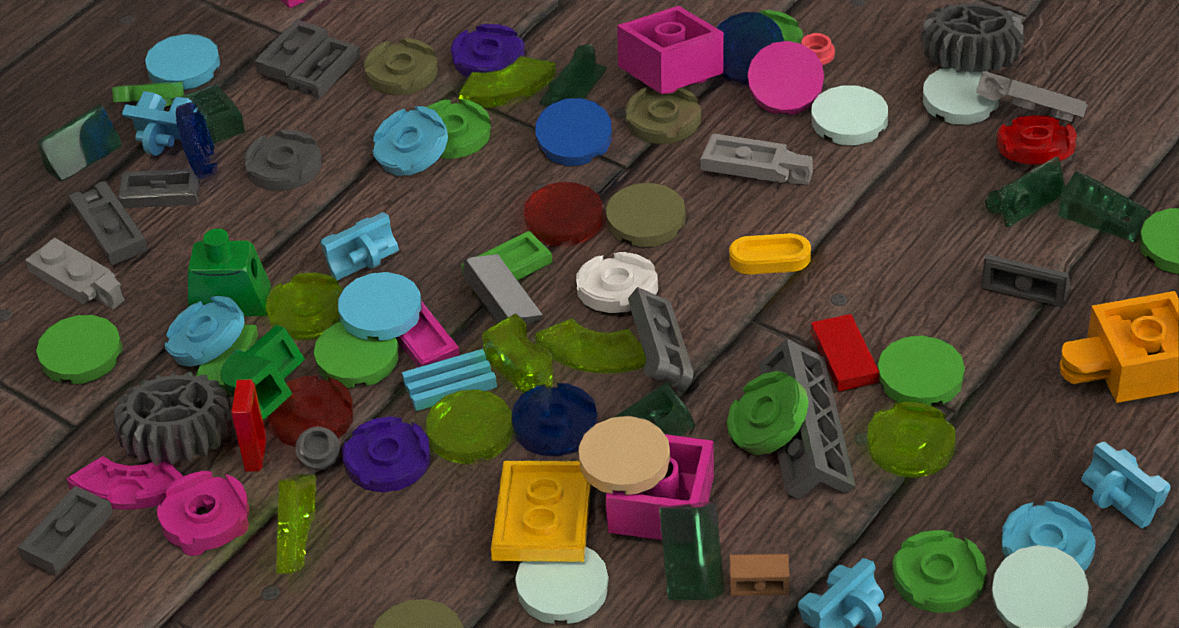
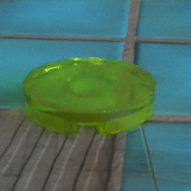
[266,272,344,341]
[426,389,513,464]
[867,402,955,478]

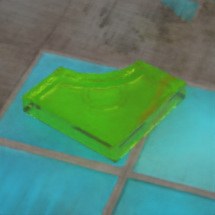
[276,474,316,574]

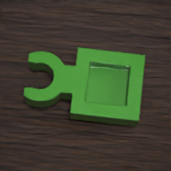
[112,81,184,106]

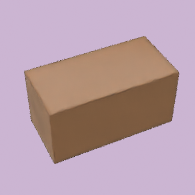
[730,554,789,596]

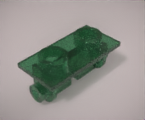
[539,44,607,107]
[985,156,1067,227]

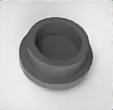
[295,427,340,470]

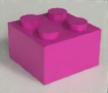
[617,6,723,94]
[606,435,714,545]

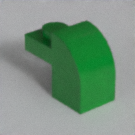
[220,325,305,420]

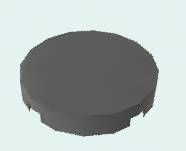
[244,130,322,191]

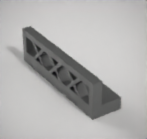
[759,339,856,499]

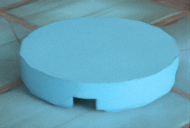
[145,34,221,90]
[372,106,448,176]
[338,272,422,341]
[165,296,245,367]
[1002,501,1095,571]

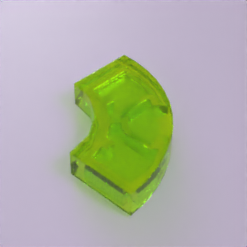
[458,56,556,108]
[535,318,647,374]

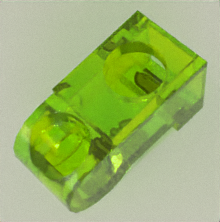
[482,313,554,396]

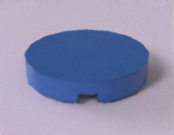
[536,98,612,166]

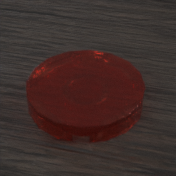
[523,182,603,246]
[268,376,354,447]

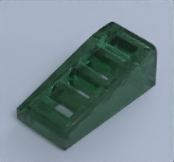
[182,85,245,145]
[1058,171,1151,241]
[614,382,695,436]

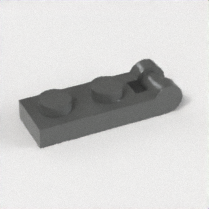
[68,181,148,266]
[628,287,694,391]

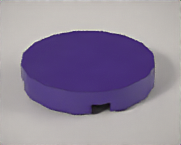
[451,24,525,80]
[342,416,431,493]

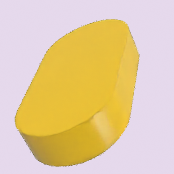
[729,233,811,275]

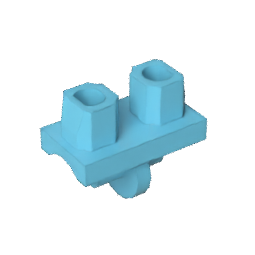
[122,91,200,156]
[320,212,399,281]
[1081,441,1171,528]
[798,558,885,628]

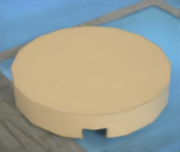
[579,416,670,495]

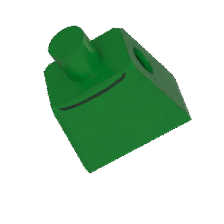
[188,228,271,317]

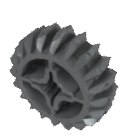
[921,2,1025,73]
[113,372,233,466]

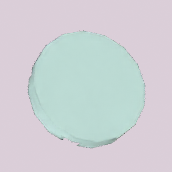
[923,67,999,125]
[811,85,888,145]
[992,545,1089,628]
[515,547,609,624]

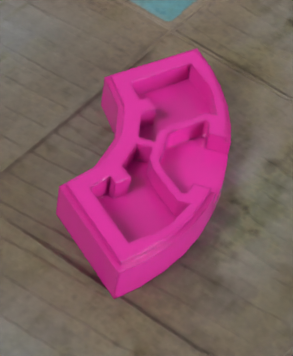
[66,456,183,510]

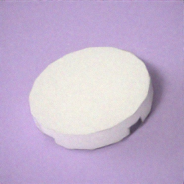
[576,252,658,313]

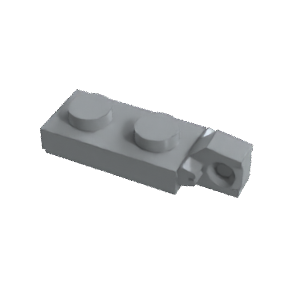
[976,71,1088,122]
[700,133,813,184]
[25,238,125,309]

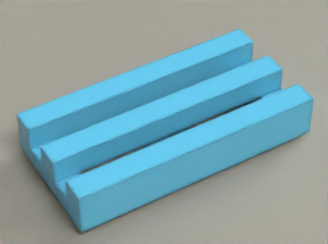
[402,349,497,411]

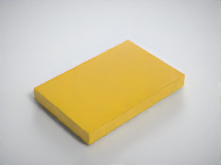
[491,461,591,562]

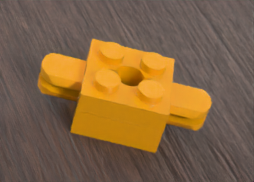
[1059,291,1179,403]

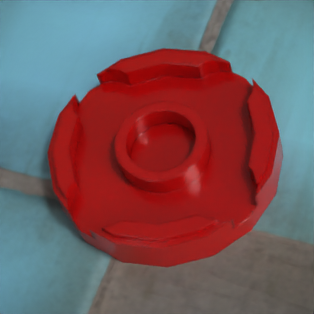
[996,115,1077,165]

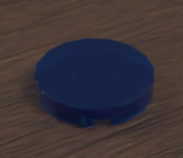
[717,12,784,85]
[176,102,218,179]
[511,383,598,457]

